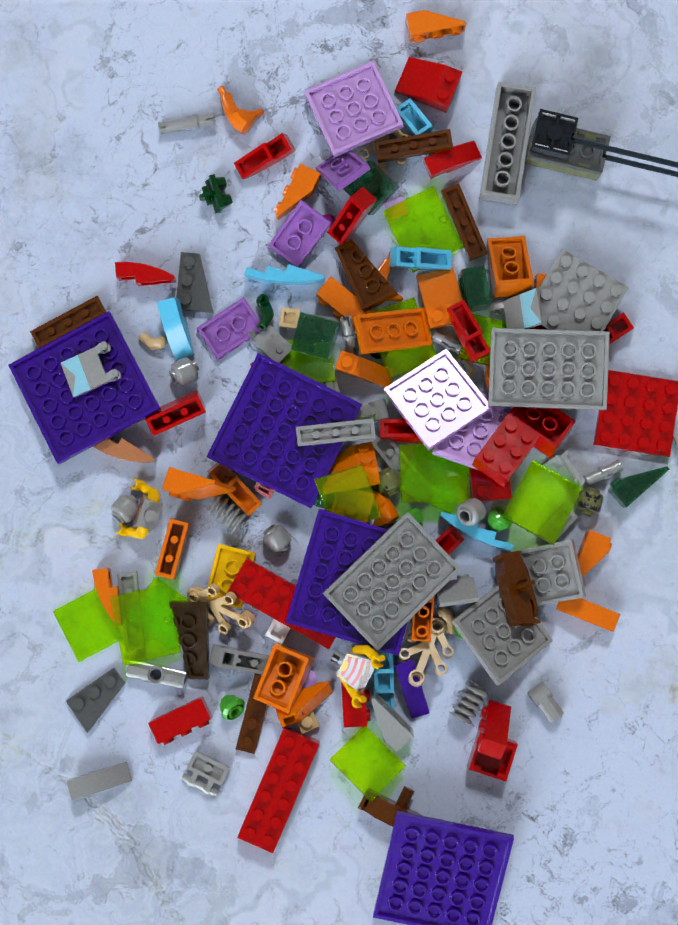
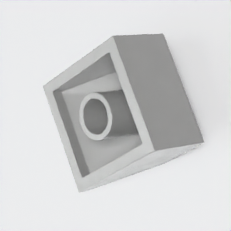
[436,574,479,607]

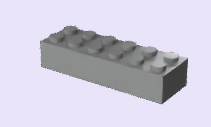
[479,82,536,205]

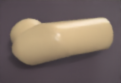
[138,331,168,350]
[437,607,456,634]

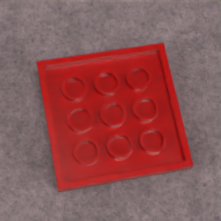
[593,370,678,457]

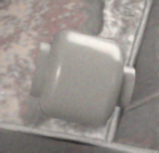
[169,357,199,386]
[111,494,139,523]
[457,498,486,526]
[263,524,291,553]

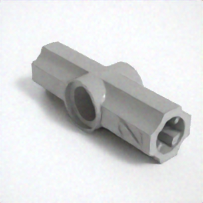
[126,659,187,689]

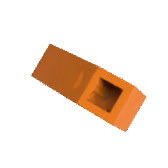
[405,10,466,43]
[274,164,321,220]
[411,595,435,642]
[276,681,333,728]

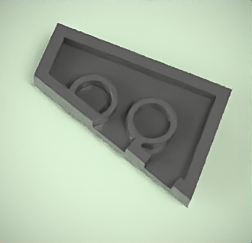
[176,252,214,313]
[66,667,125,733]

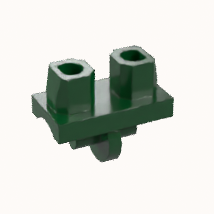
[199,174,233,214]

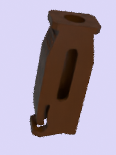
[492,550,541,628]
[358,786,423,827]

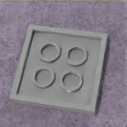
[521,539,586,606]

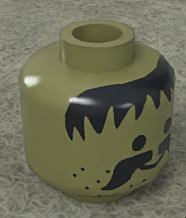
[376,467,403,497]
[576,487,603,517]

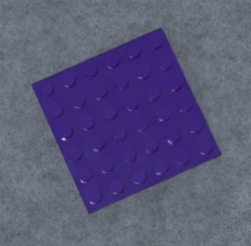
[8,311,161,464]
[206,353,362,508]
[285,509,408,655]
[373,811,514,925]

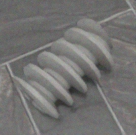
[208,494,249,535]
[449,680,489,724]

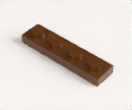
[375,129,453,163]
[441,183,488,261]
[30,296,107,348]
[236,673,267,754]

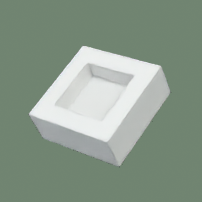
[265,619,291,644]

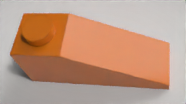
[335,350,395,388]
[577,530,612,577]

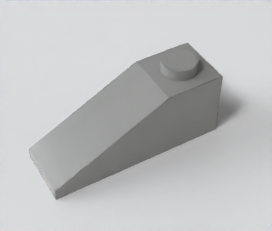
[209,644,269,674]
[370,690,414,752]

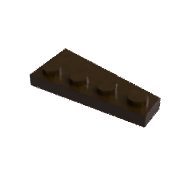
[169,601,210,680]

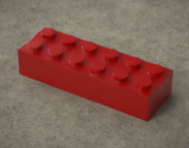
[227,557,336,649]
[237,726,320,853]

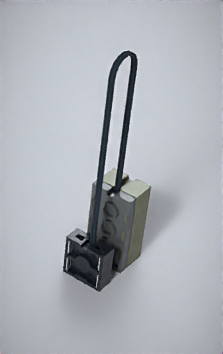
[525,109,678,181]

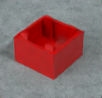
[467,730,518,782]

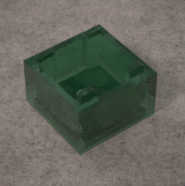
[343,160,400,215]
[458,265,494,312]
[291,312,341,360]

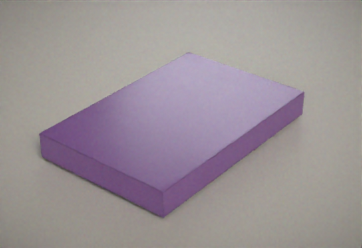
[315,151,370,191]
[268,200,332,268]
[196,297,262,360]

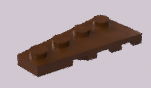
[335,239,398,313]

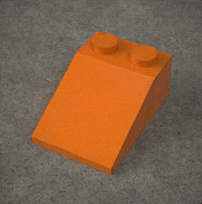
[487,236,534,298]
[416,267,463,331]
[322,442,380,494]
[162,467,236,502]
[253,643,315,714]

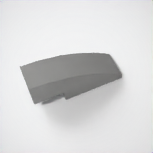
[67,762,132,800]

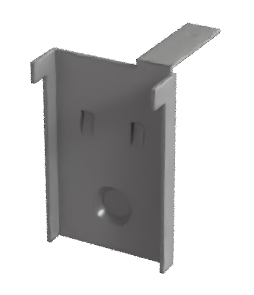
[248,324,295,363]
[542,451,585,486]

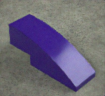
[394,658,430,719]

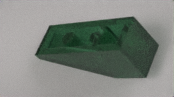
[608,466,670,508]

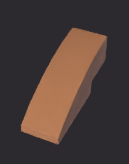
[93,438,157,463]

